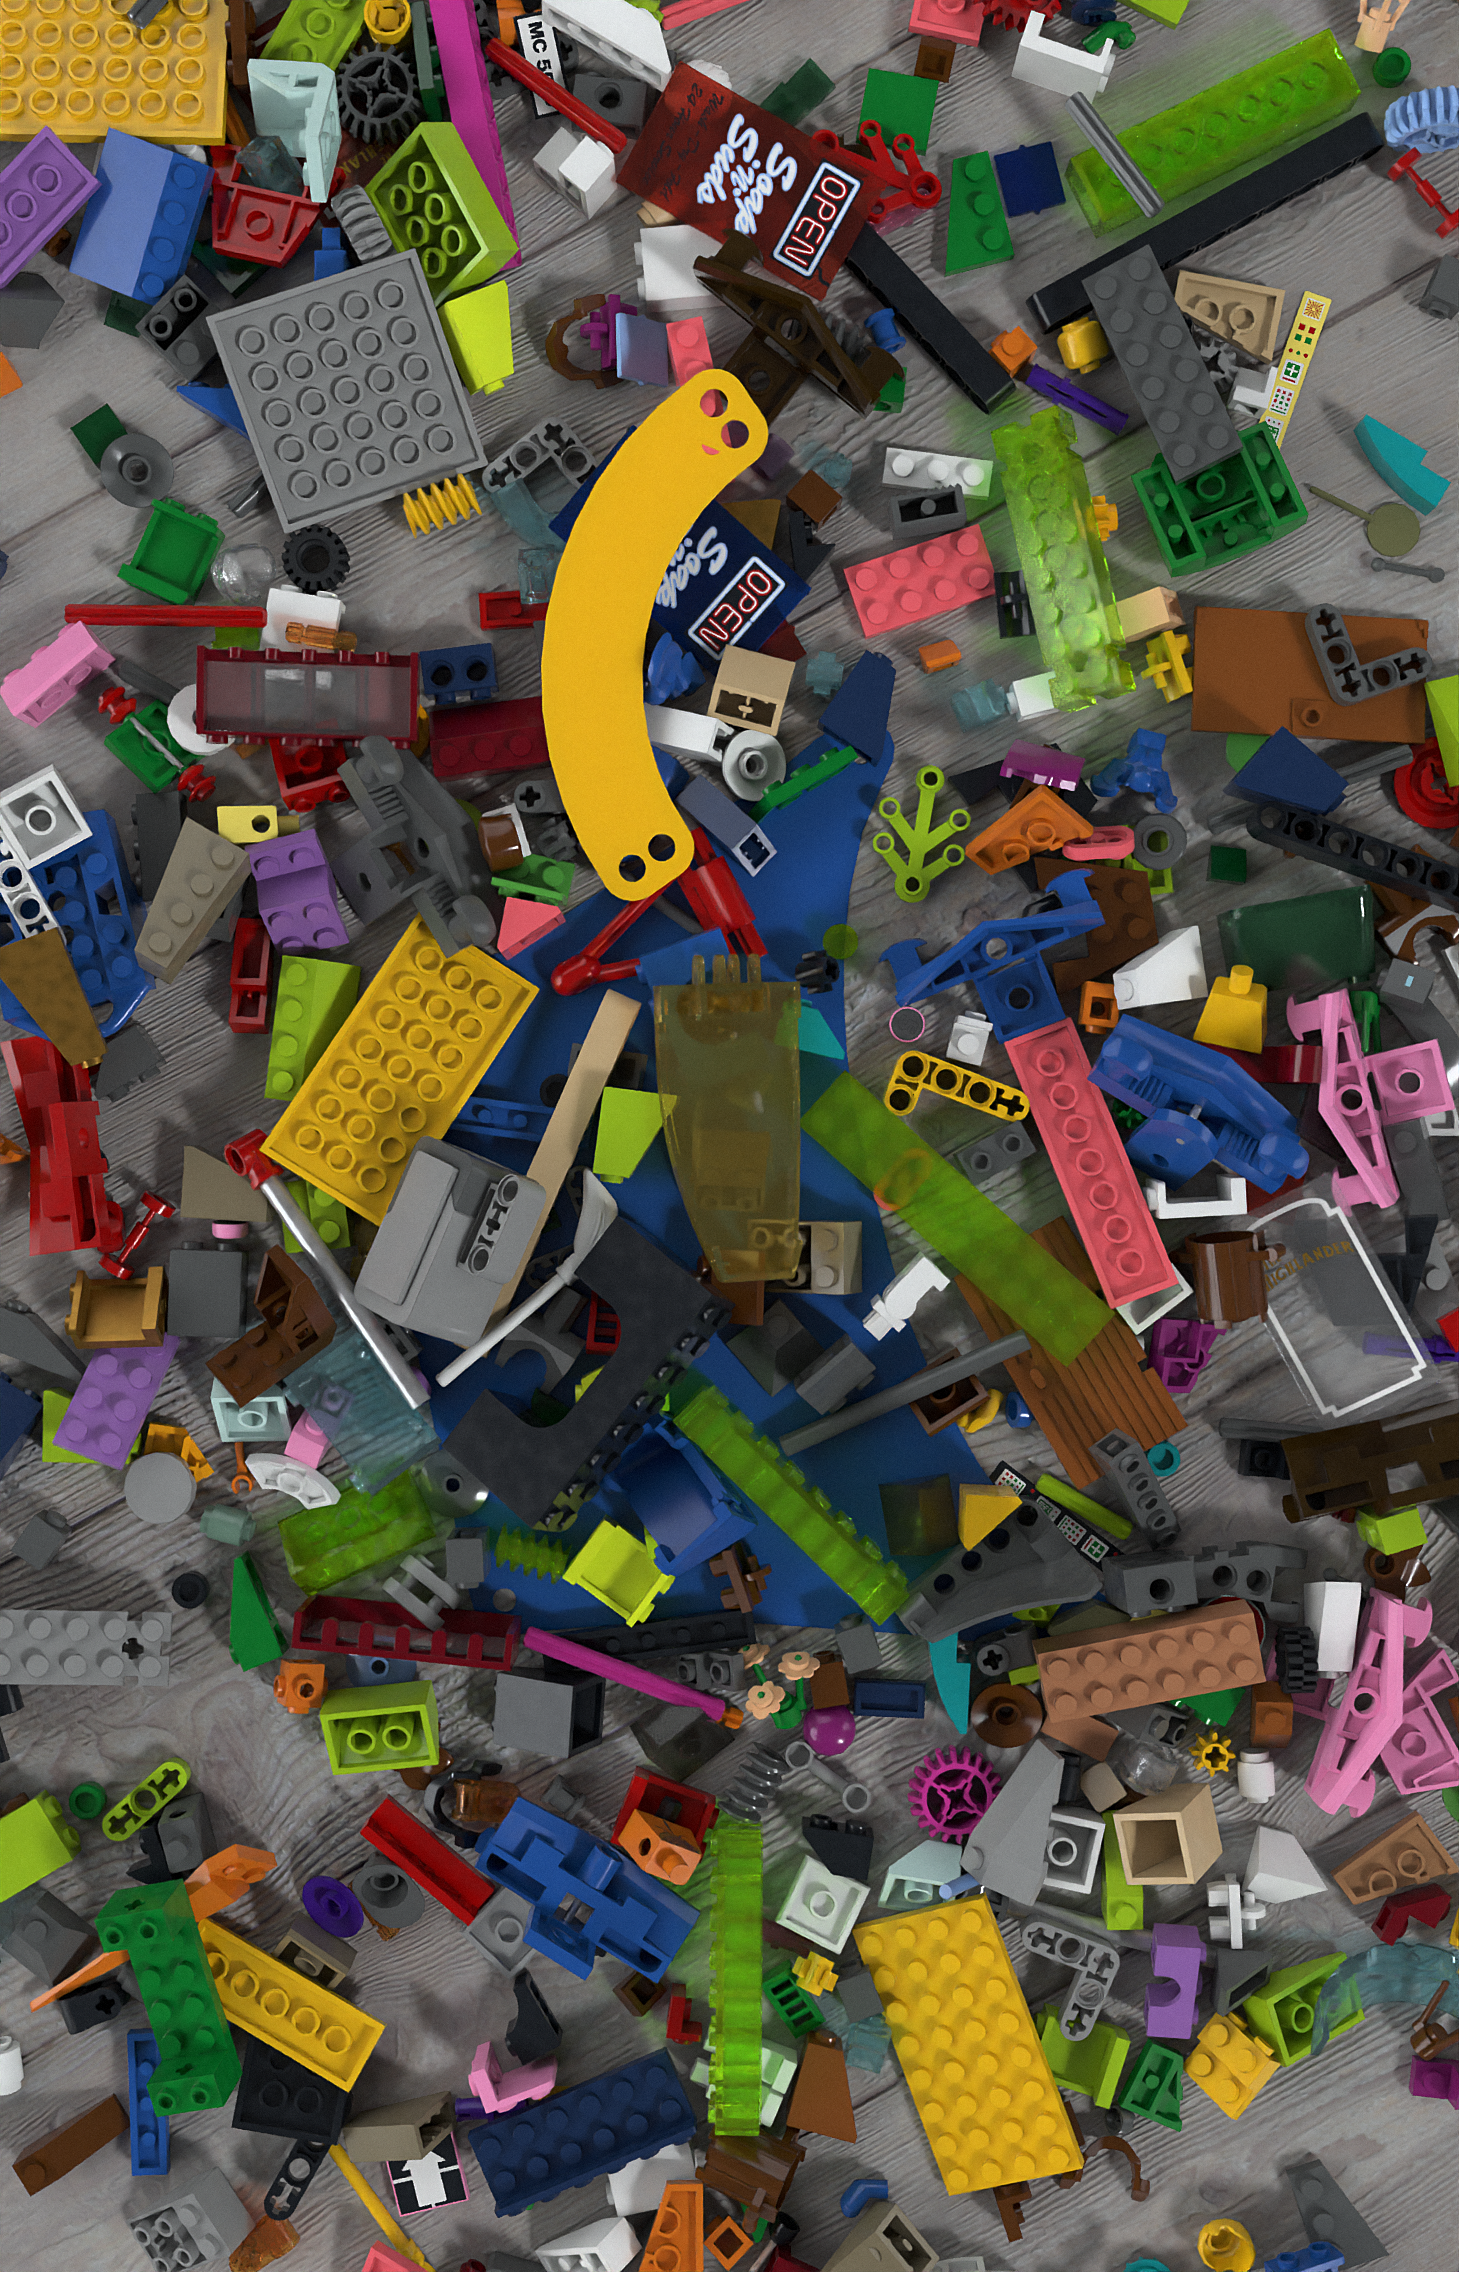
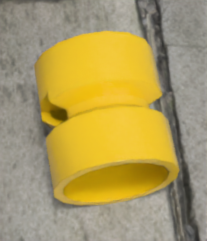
[364,0,414,55]

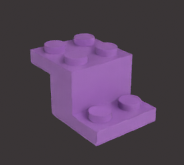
[244,829,349,960]

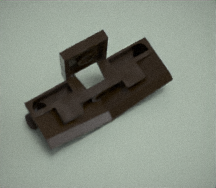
[693,228,906,430]
[1279,1398,1459,1524]

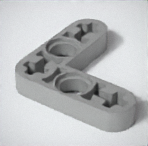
[482,417,604,501]
[1019,1914,1120,2041]

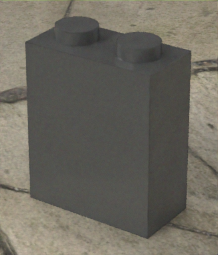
[167,1241,249,1338]

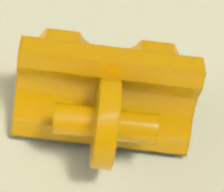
[1140,630,1193,703]

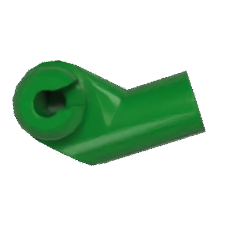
[1081,20,1136,55]

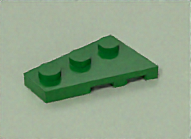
[944,150,1015,277]
[746,745,858,825]

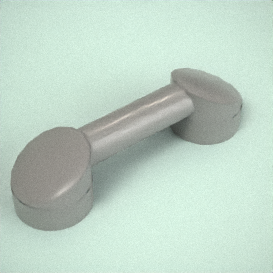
[784,1739,871,1813]

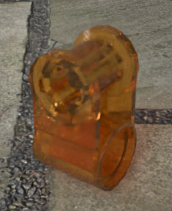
[451,1778,522,1823]
[229,2207,301,2272]

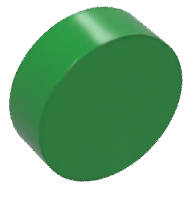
[1372,47,1411,88]
[69,1781,107,1820]

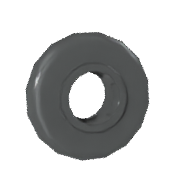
[1132,813,1187,870]

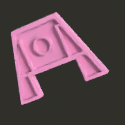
[1378,1647,1459,1795]

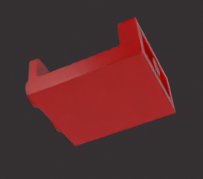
[610,1766,720,1863]

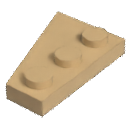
[1173,270,1285,365]

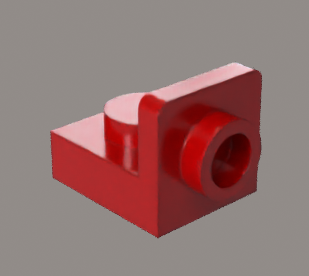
[666,1983,702,2045]

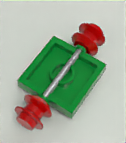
[98,686,216,803]

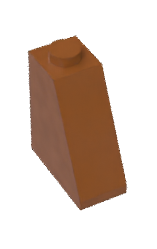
[785,2029,857,2144]

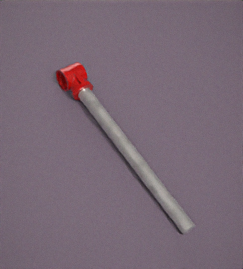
[224,1129,431,1410]

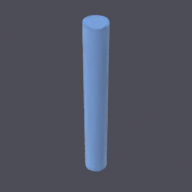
[939,1873,979,1899]

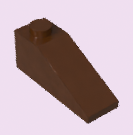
[12,2093,130,2197]

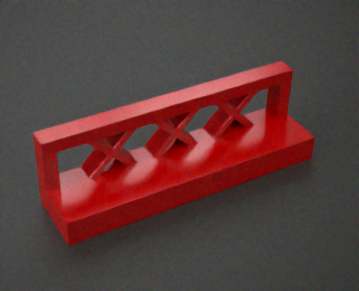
[360,1794,496,1926]

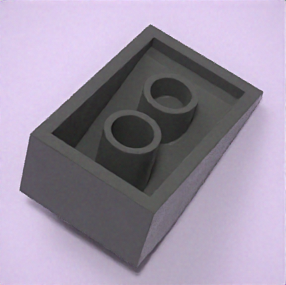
[793,1333,876,1415]

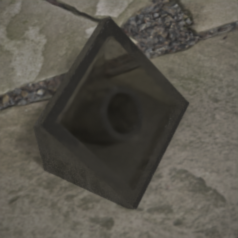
[878,1472,960,1556]

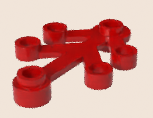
[809,120,942,224]

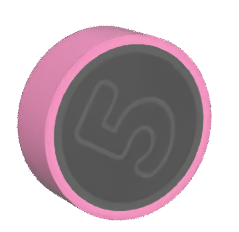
[889,1007,925,1043]
[212,1220,249,1239]

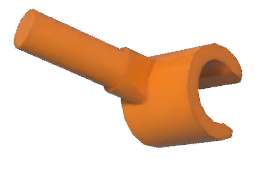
[231,1442,256,1494]

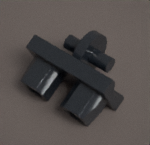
[993,569,1036,639]

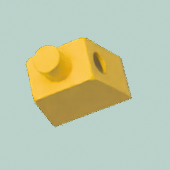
[1193,965,1267,1054]

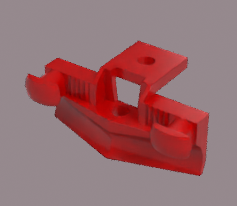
[0,1036,126,1256]

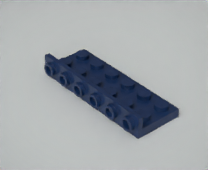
[468,2047,697,2218]

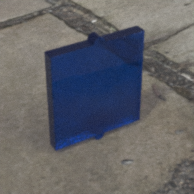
[993,141,1066,218]

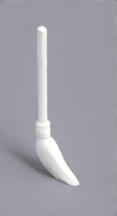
[435,1168,618,1387]

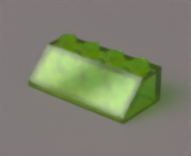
[277,1460,437,1597]

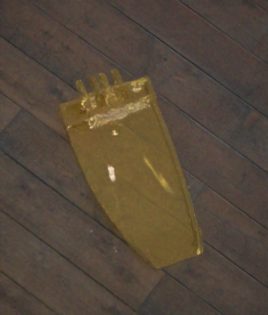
[653,954,804,1283]

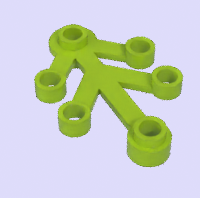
[872,765,971,903]

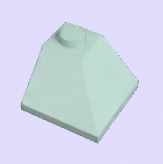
[210,1377,292,1442]
[877,1839,962,1912]

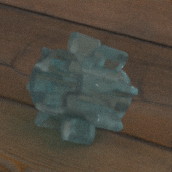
[805,651,844,697]

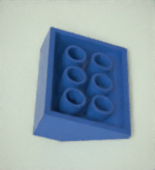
[69,127,216,306]

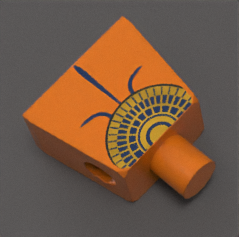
[618,1809,702,1885]

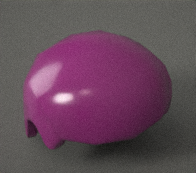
[803,1705,856,1757]

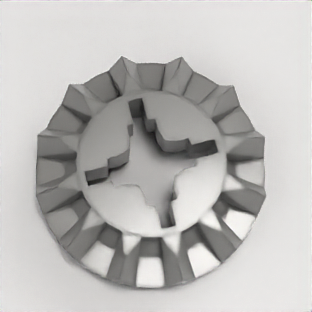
[1195,337,1239,394]

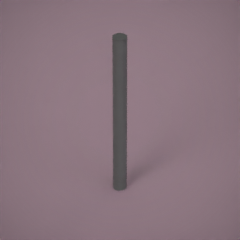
[779,1329,1032,1457]

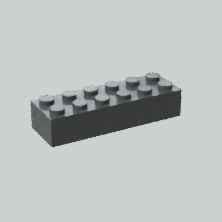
[1082,244,1243,485]

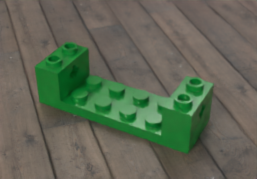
[94,1879,243,2117]

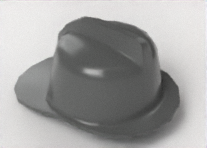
[352,1851,425,1928]

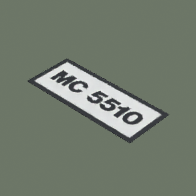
[513,11,570,120]

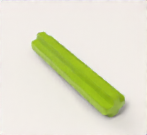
[1035,1473,1133,1540]

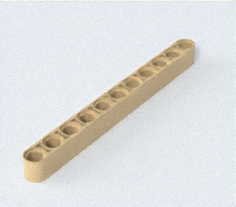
[454,989,642,1359]

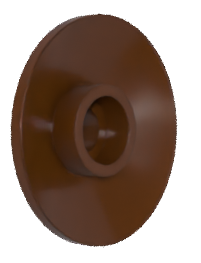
[971,1682,1043,1748]

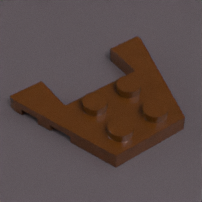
[1034,856,1159,995]

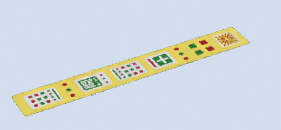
[1259,291,1332,450]

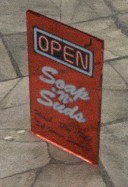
[616,61,887,302]

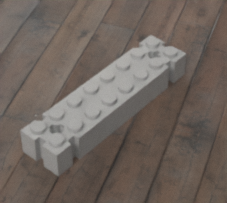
[0,1610,173,1686]

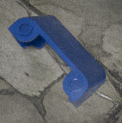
[600,1410,759,1577]

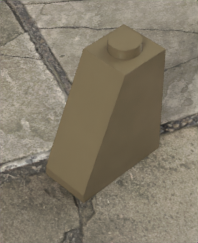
[180,1145,278,1223]
[342,2091,458,2163]

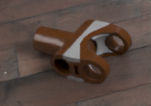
[1363,880,1459,966]

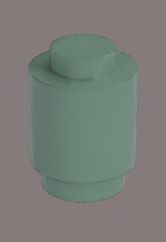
[200,1503,256,1547]

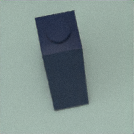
[817,650,896,767]
[675,774,777,877]

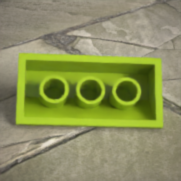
[264,955,362,1101]

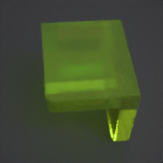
[211,627,260,651]

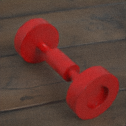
[1387,147,1459,239]
[98,1190,176,1281]

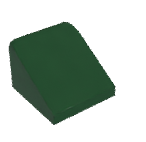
[1206,845,1247,885]

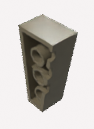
[134,817,251,985]

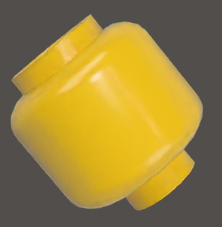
[1057,316,1109,374]

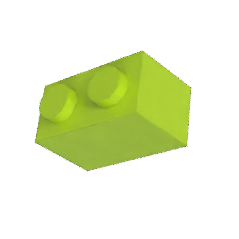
[1356,1505,1428,1556]

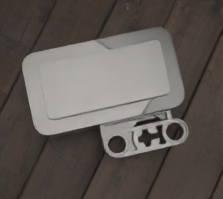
[354,1136,546,1347]

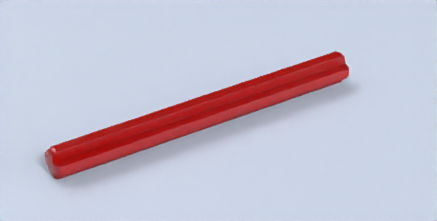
[64,604,268,628]

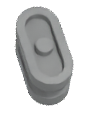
[381,1553,463,1632]

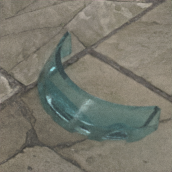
[1310,1942,1459,2056]

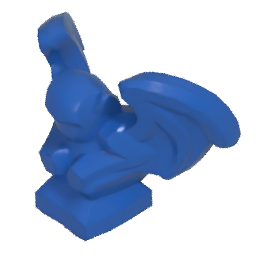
[643,632,706,705]
[1089,728,1178,814]

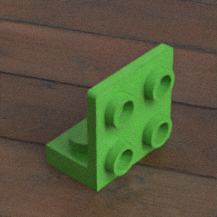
[491,854,576,907]

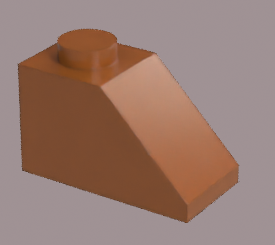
[1249,1681,1293,1748]

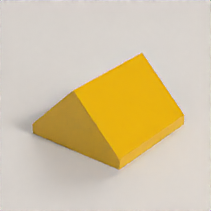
[957,1483,1023,1551]

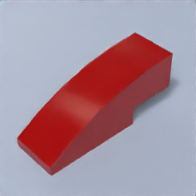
[228,918,274,1034]

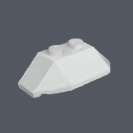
[542,0,671,94]

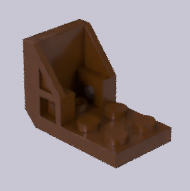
[205,1244,337,1408]

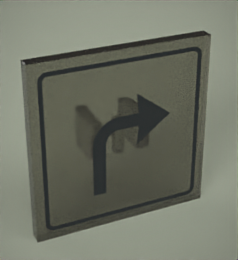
[1294,1084,1362,1164]

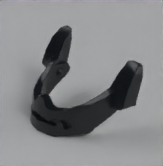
[424,1759,502,1849]

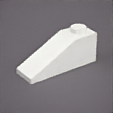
[535,2217,642,2272]

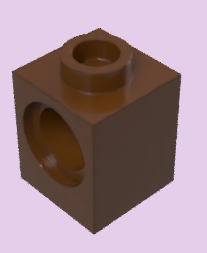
[809,1650,850,1710]

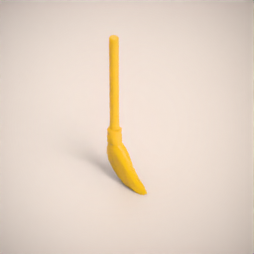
[328,2143,437,2272]

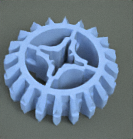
[1384,85,1459,154]

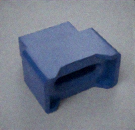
[314,227,356,281]

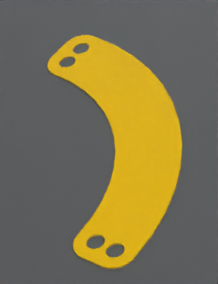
[541,369,768,901]

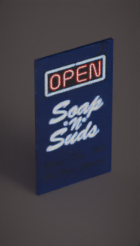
[548,424,812,677]

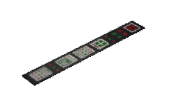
[989,1460,1126,1572]

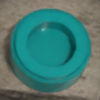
[1144,1440,1180,1477]

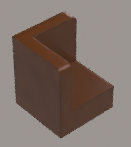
[786,470,842,532]

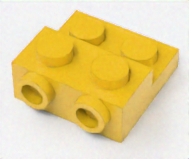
[1183,2010,1281,2120]

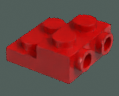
[269,717,350,813]

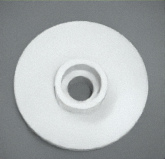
[722,730,786,801]

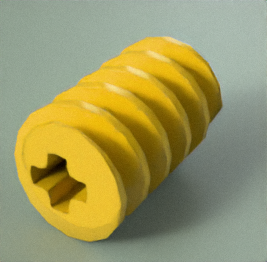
[403,473,482,539]

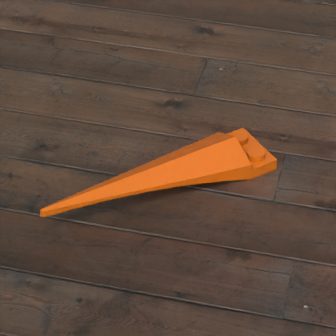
[29,1844,277,2013]

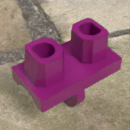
[580,294,637,370]

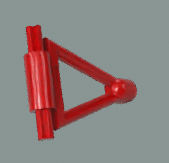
[551,826,768,996]

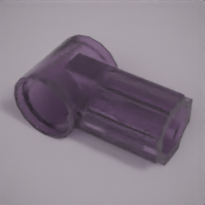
[727,420,795,482]

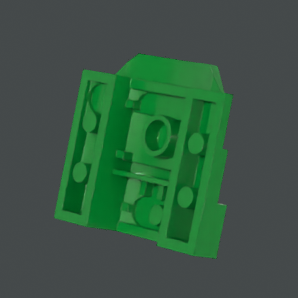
[1131,421,1309,578]

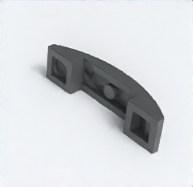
[1368,980,1459,1100]

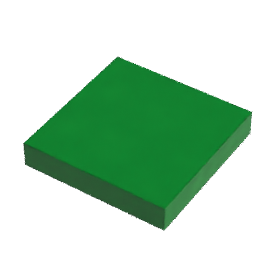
[856,68,939,156]

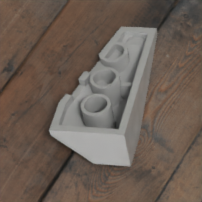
[959,1739,1065,1906]

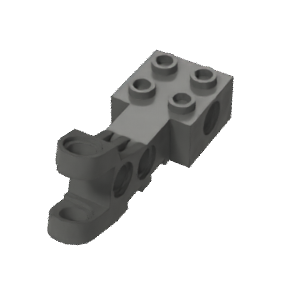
[1101,1540,1308,1622]

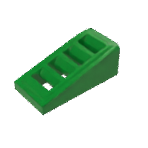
[759,1958,826,2039]

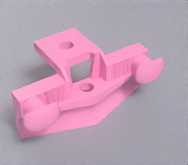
[1286,988,1456,1217]
[1264,1587,1433,1818]

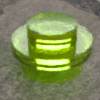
[823,924,858,960]

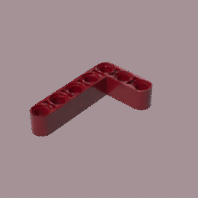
[1195,1042,1323,1085]

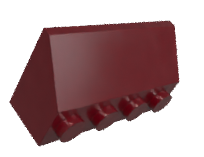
[429,696,552,783]

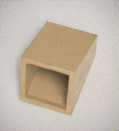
[1113,1783,1223,1885]

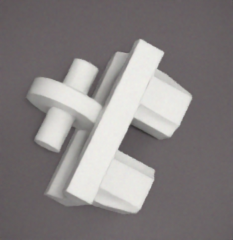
[1206,1873,1266,1949]

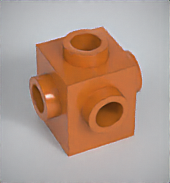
[273,1659,328,1714]

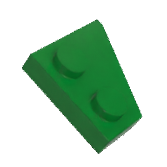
[1117,2037,1183,2132]

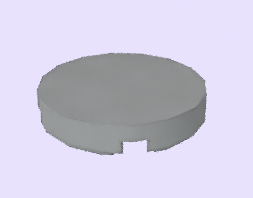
[124,1451,197,1524]

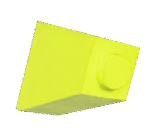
[436,280,514,396]

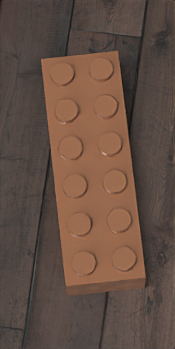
[1032,1599,1266,1723]

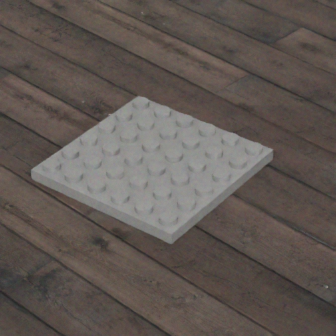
[206,248,488,534]

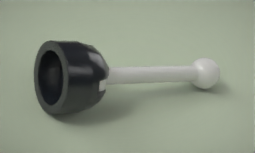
[748,2211,800,2272]

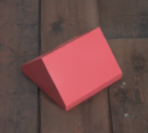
[497,897,566,961]

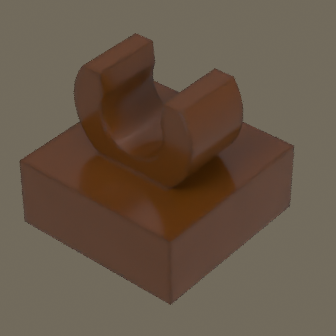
[914,36,957,83]

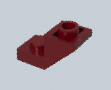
[1371,1883,1452,1947]

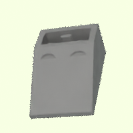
[125,2166,256,2272]

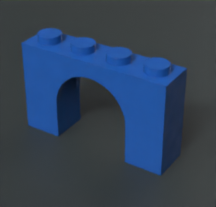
[635,926,770,1093]

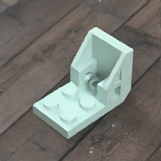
[247,58,342,203]

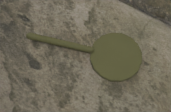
[1309,486,1420,557]

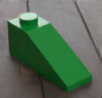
[229,1550,290,1672]

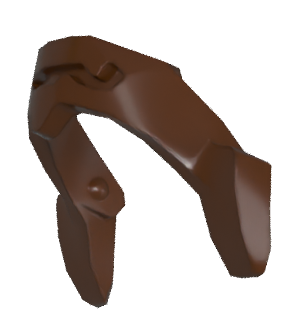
[545,294,625,390]
[1059,2136,1150,2202]

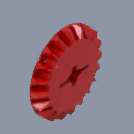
[1392,736,1459,830]

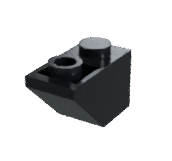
[801,1814,874,1880]

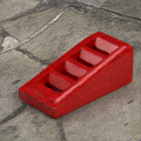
[586,1290,621,1356]

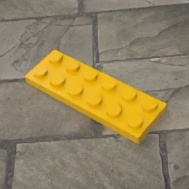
[197,1917,387,2093]

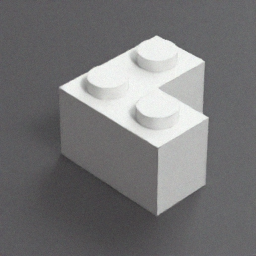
[533,126,617,220]

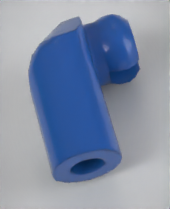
[840,2179,888,2218]

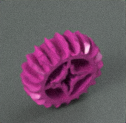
[907,1745,1003,1844]

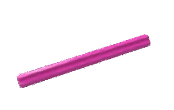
[523,1626,725,1721]

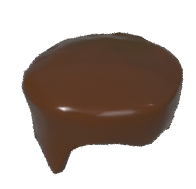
[478,813,523,873]

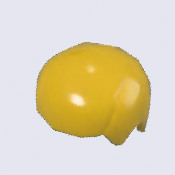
[1197,2218,1256,2272]

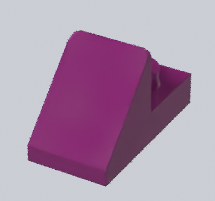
[1409,2055,1459,2110]

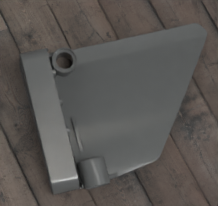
[894,1495,1103,1643]

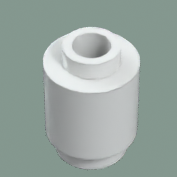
[1237,1748,1275,1803]
[0,2036,24,2096]

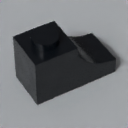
[504,1970,563,2066]

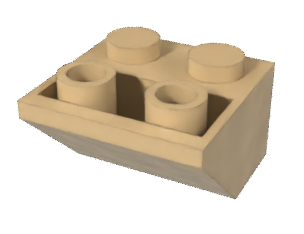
[707,644,796,736]

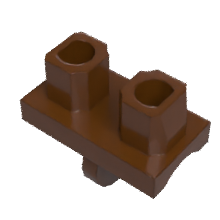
[709,1540,772,1613]

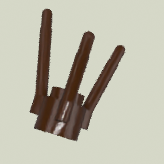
[1410,1980,1459,2061]

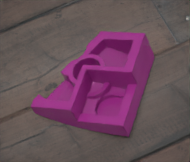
[999,739,1086,791]
[1147,1316,1227,1393]

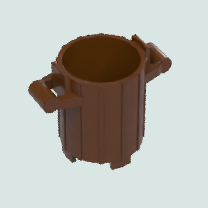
[1168,1230,1286,1329]
[695,2115,807,2233]

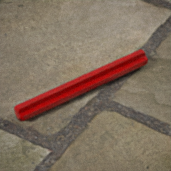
[485,38,628,154]

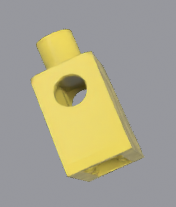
[217,805,300,850]

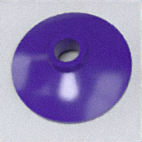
[302,1875,364,1938]

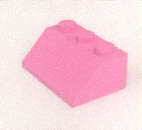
[0,621,116,728]

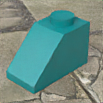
[773,997,845,1060]

